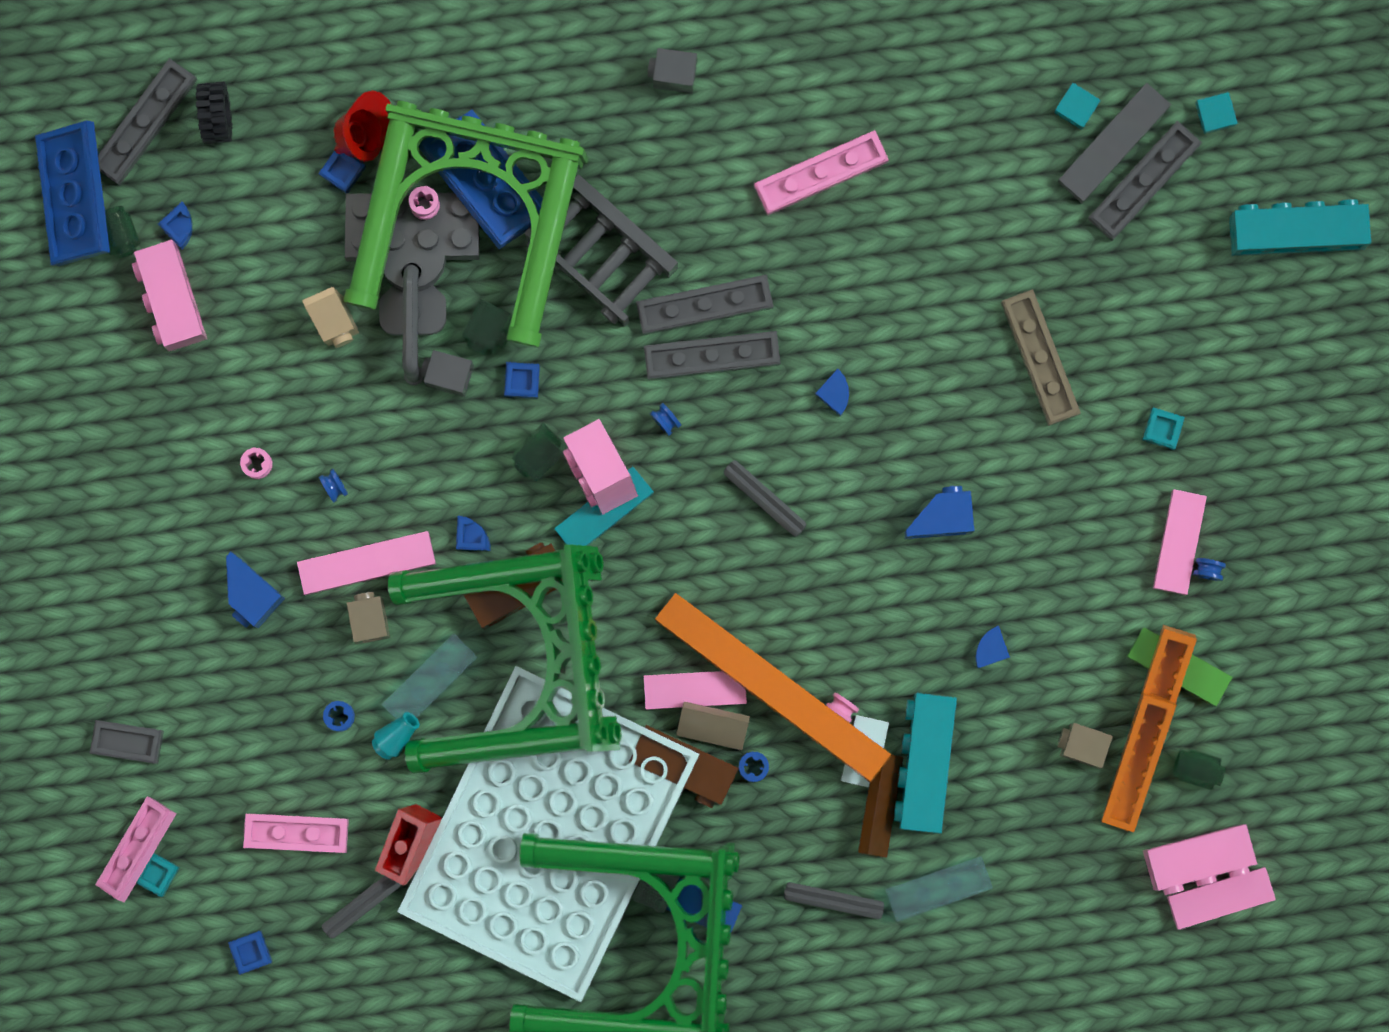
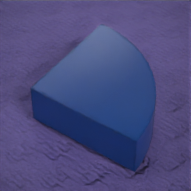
[158,202,193,249]
[815,369,849,416]
[456,516,491,551]
[975,626,1010,669]

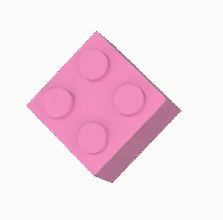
[562,419,638,515]

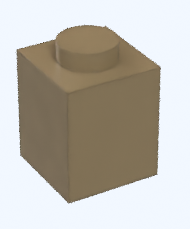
[347,592,390,644]
[1057,723,1113,769]

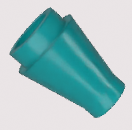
[372,712,420,759]

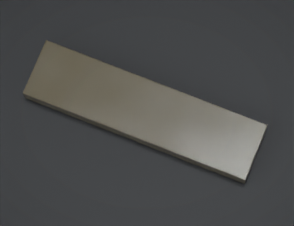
[1001,289,1081,426]

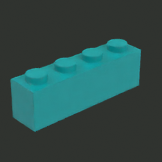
[1229,199,1371,256]
[894,693,957,834]

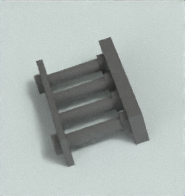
[525,174,678,327]

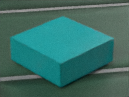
[1054,83,1101,130]
[1195,92,1238,134]
[1142,407,1185,450]
[136,853,180,897]

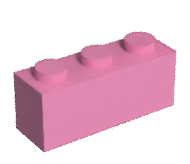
[132,240,207,352]
[1143,824,1257,895]

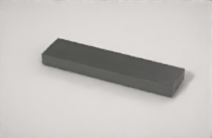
[98,58,198,186]
[1058,83,1172,203]
[1088,121,1202,241]
[636,274,774,335]
[644,331,780,380]

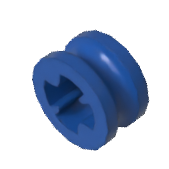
[650,403,681,436]
[319,469,348,503]
[1193,558,1226,581]
[323,701,355,732]
[739,752,769,782]

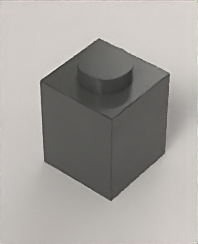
[647,48,697,94]
[420,350,474,397]

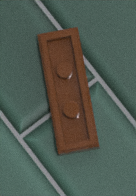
[858,755,904,858]

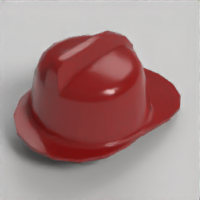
[334,90,392,162]

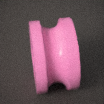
[408,186,440,220]
[240,448,272,479]
[826,692,859,723]

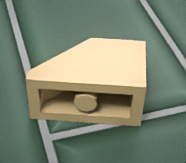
[302,287,359,348]

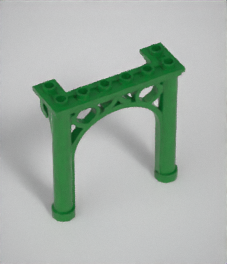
[388,544,622,774]
[509,833,740,1032]

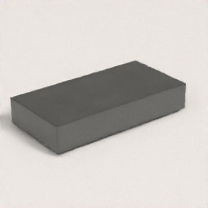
[90,720,164,764]

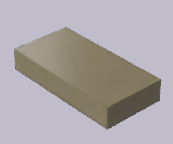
[676,701,750,750]

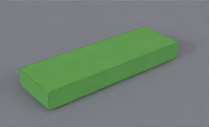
[1126,627,1233,707]

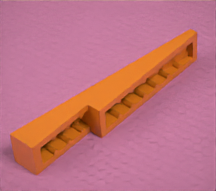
[1101,625,1197,832]

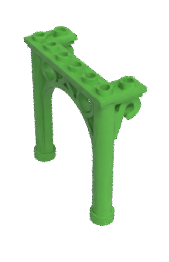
[343,101,588,348]

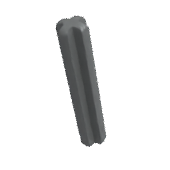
[724,460,806,537]
[321,876,402,939]
[784,882,884,919]

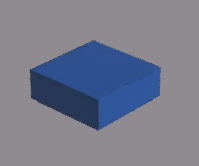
[319,151,366,194]
[504,362,540,399]
[228,930,273,975]

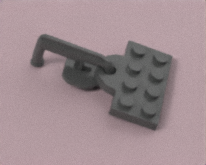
[345,193,480,385]

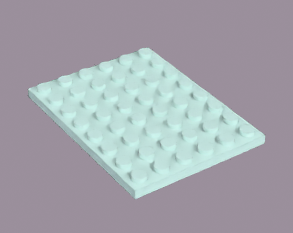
[398,666,699,1002]

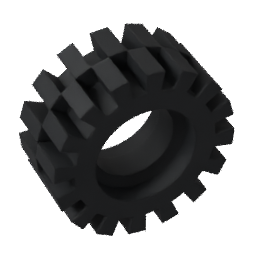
[196,81,233,144]

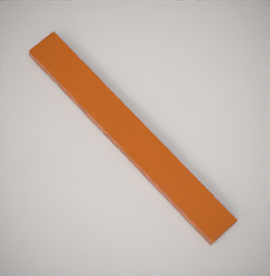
[655,593,891,783]

